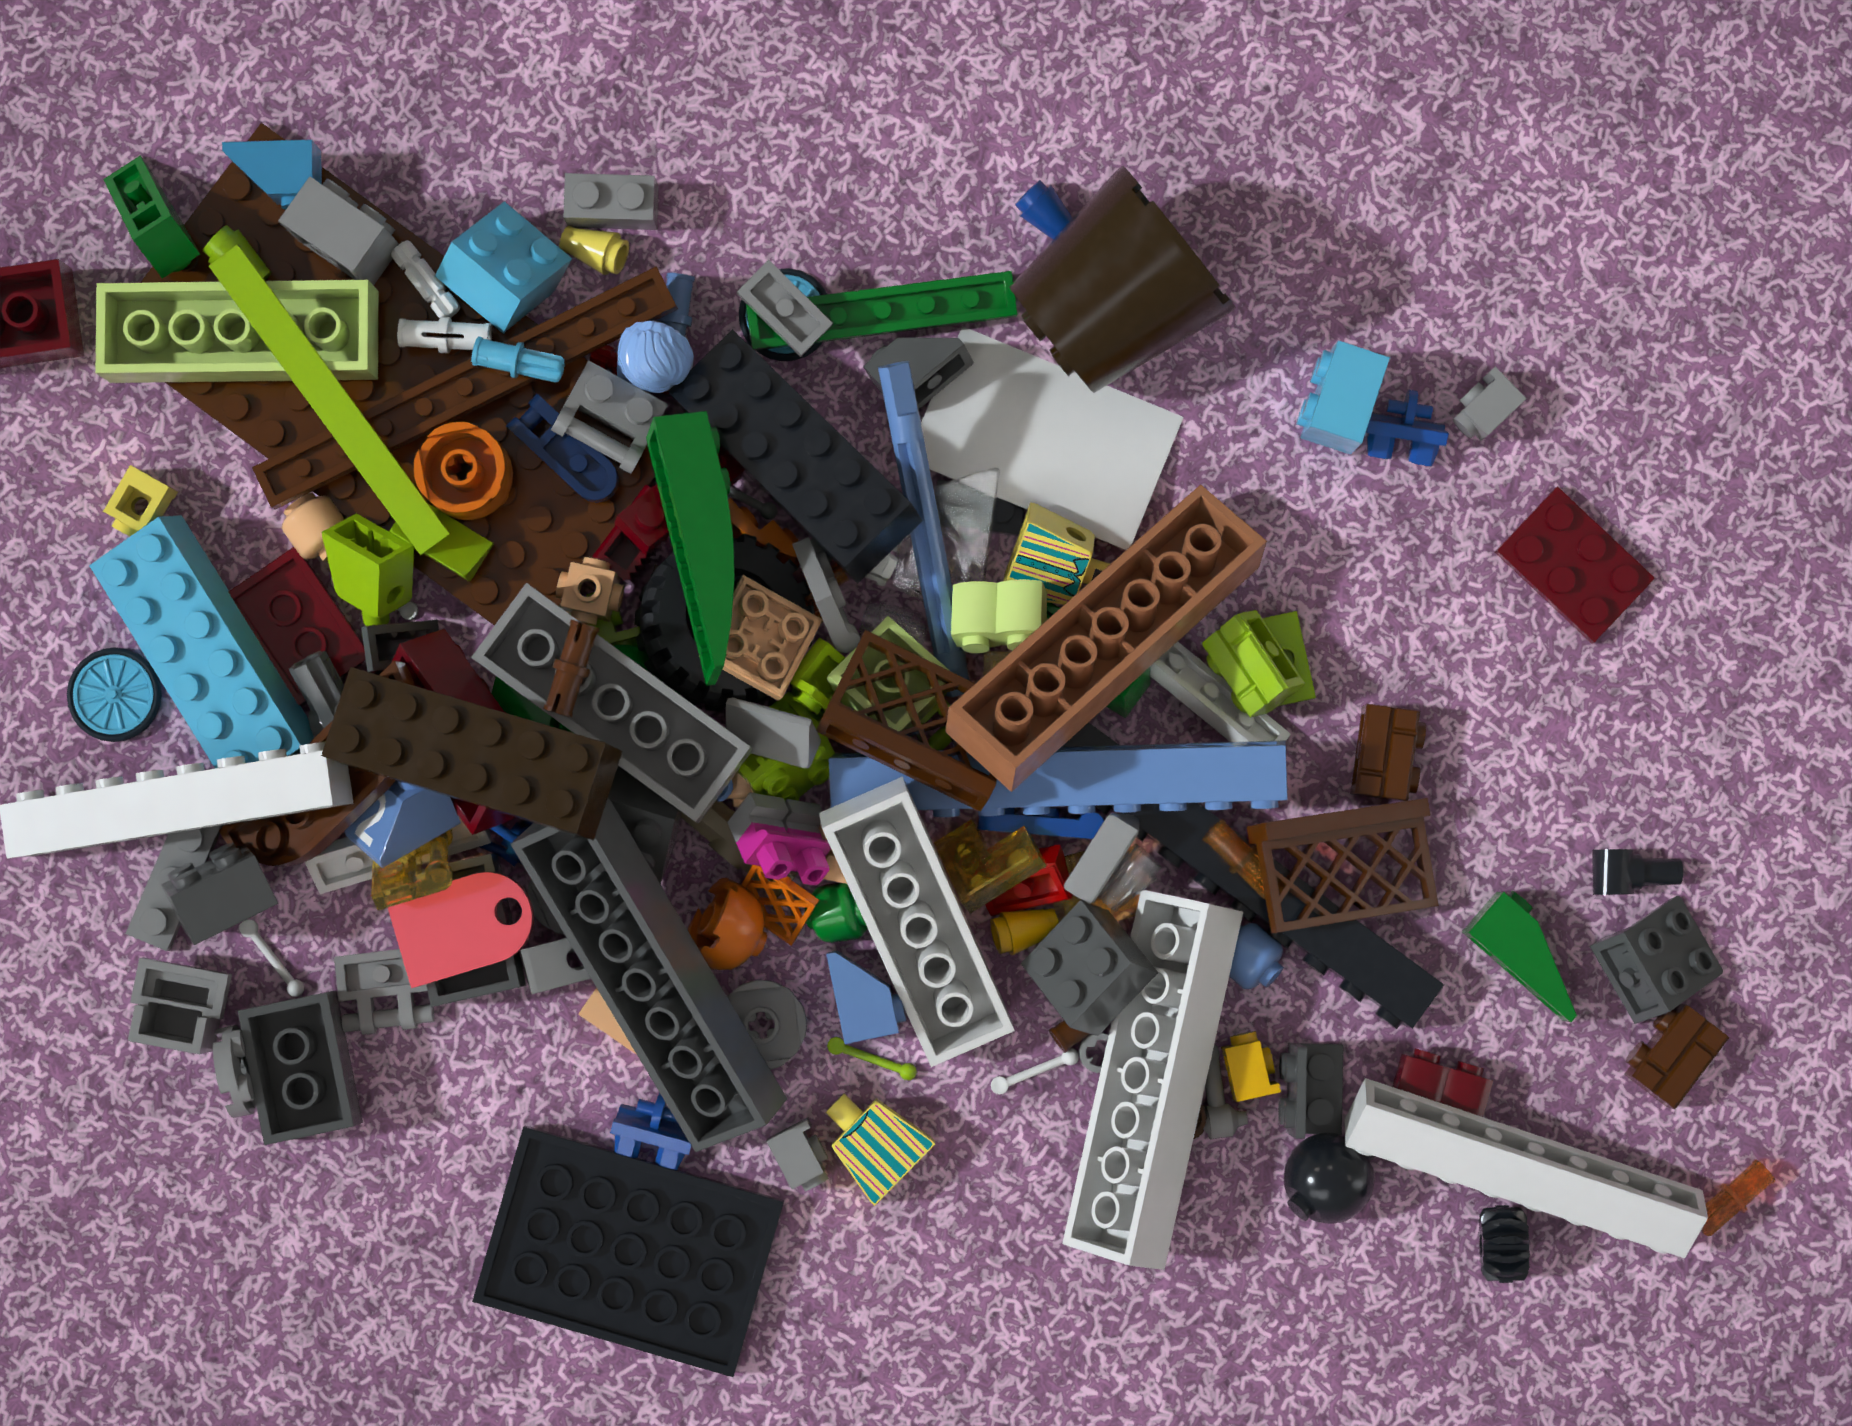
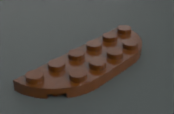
[219,661,415,867]

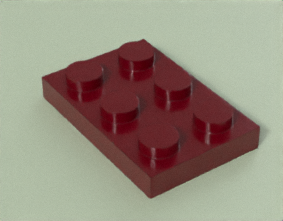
[1495,486,1655,644]
[228,547,366,707]

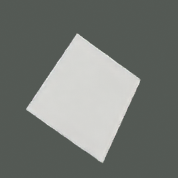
[921,326,1184,550]

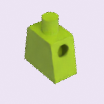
[322,513,414,626]

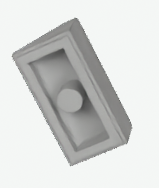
[726,697,821,768]
[1064,813,1140,904]

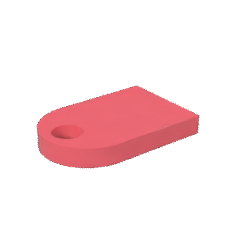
[386,872,534,988]

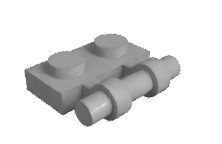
[334,949,435,1035]

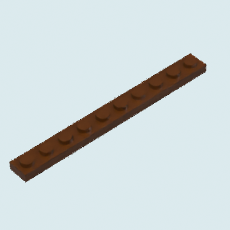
[252,266,678,510]

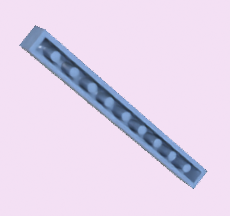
[829,740,1287,817]

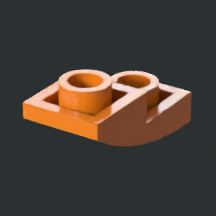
[728,498,799,568]

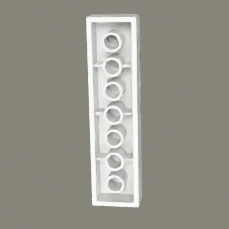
[1062,889,1243,1270]

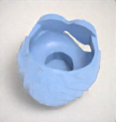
[617,321,694,393]

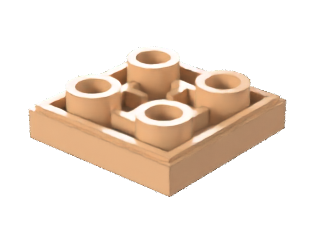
[722,575,823,701]

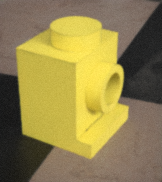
[103,465,178,537]

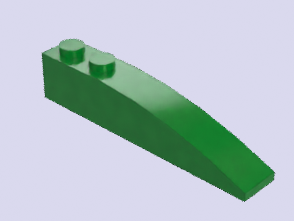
[646,411,735,685]

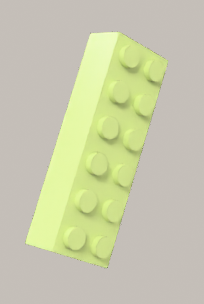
[95,280,379,383]

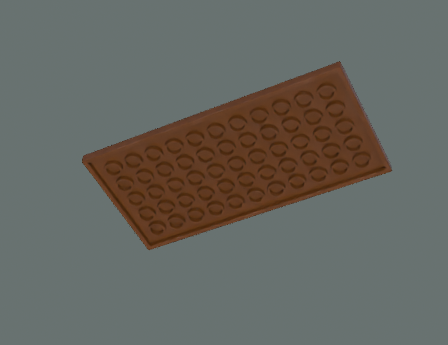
[140,122,663,626]

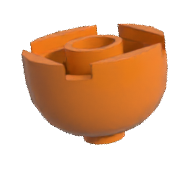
[688,878,767,970]

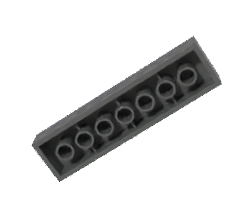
[511,797,787,1152]

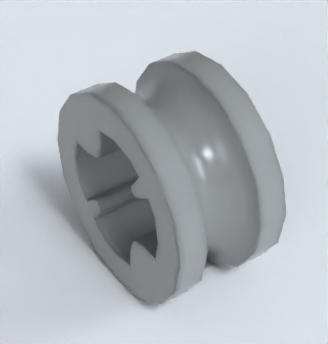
[1079,1032,1109,1073]

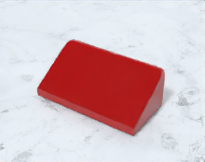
[974,845,1073,916]

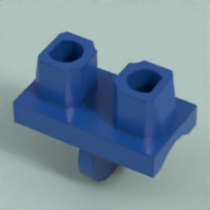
[1366,389,1449,467]
[610,1092,692,1170]

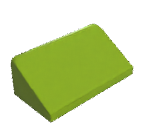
[389,504,494,582]

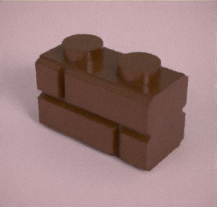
[1350,704,1426,802]
[1624,1004,1729,1110]

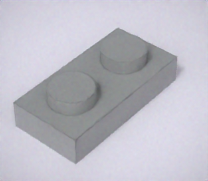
[737,260,833,357]

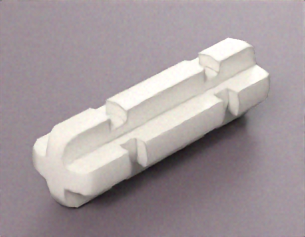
[391,240,460,318]

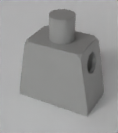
[520,938,591,995]

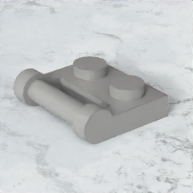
[551,360,668,474]
[792,537,860,653]

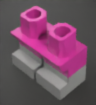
[727,792,831,886]

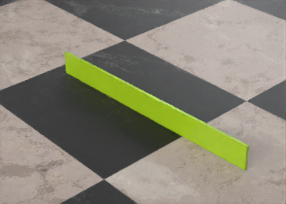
[209,244,450,555]

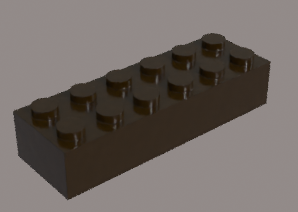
[321,667,623,841]

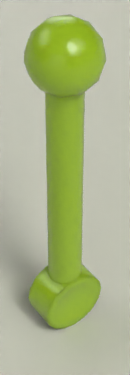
[827,1037,917,1081]

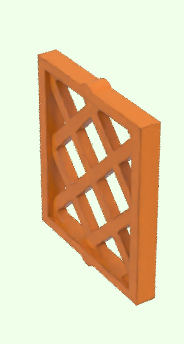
[742,865,819,946]

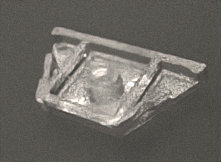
[893,467,1000,604]

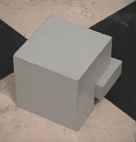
[128,957,232,1055]

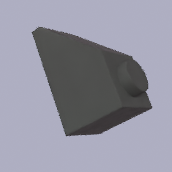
[863,338,974,410]

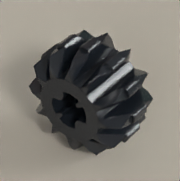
[1478,1205,1530,1283]

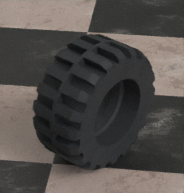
[634,533,815,711]

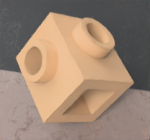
[556,557,624,626]

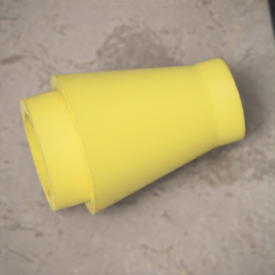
[559,226,629,275]

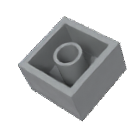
[278,176,399,286]

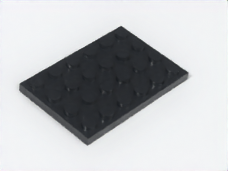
[472,1125,784,1377]

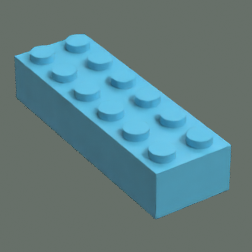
[89,515,315,768]

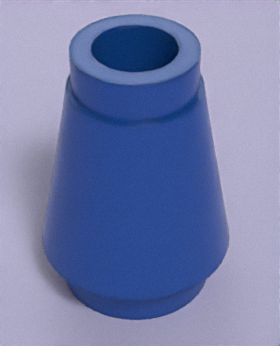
[1015,180,1073,240]

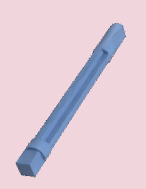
[878,361,969,697]

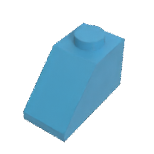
[222,140,322,210]

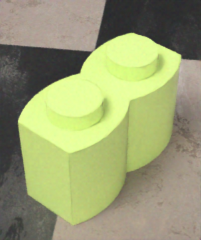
[951,579,1047,654]

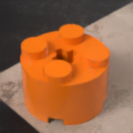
[414,422,513,520]

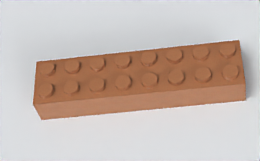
[945,484,1267,792]

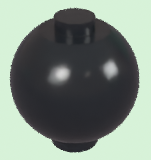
[1284,1133,1376,1224]

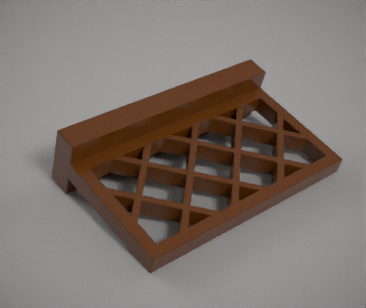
[816,630,997,812]
[1247,798,1439,933]

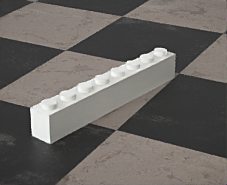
[0,742,354,859]
[1344,1078,1708,1258]

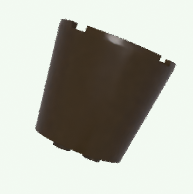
[1009,166,1236,393]

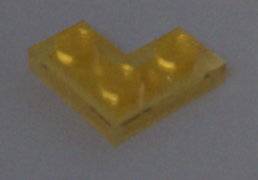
[934,819,1047,914]

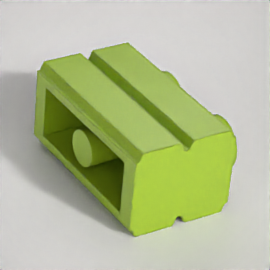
[1202,610,1305,718]

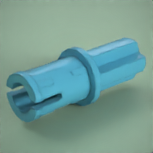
[471,336,565,383]

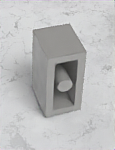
[563,173,659,230]

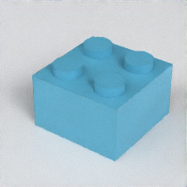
[435,201,572,334]
[1296,340,1390,455]

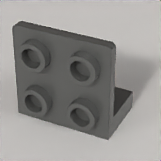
[1590,896,1723,1024]
[1278,1043,1343,1139]

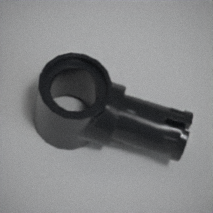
[1592,849,1683,895]

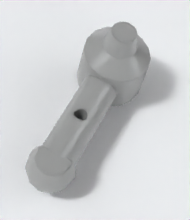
[1203,1045,1248,1140]

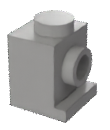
[1453,366,1527,441]
[766,1117,829,1191]

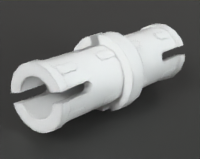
[397,317,492,353]

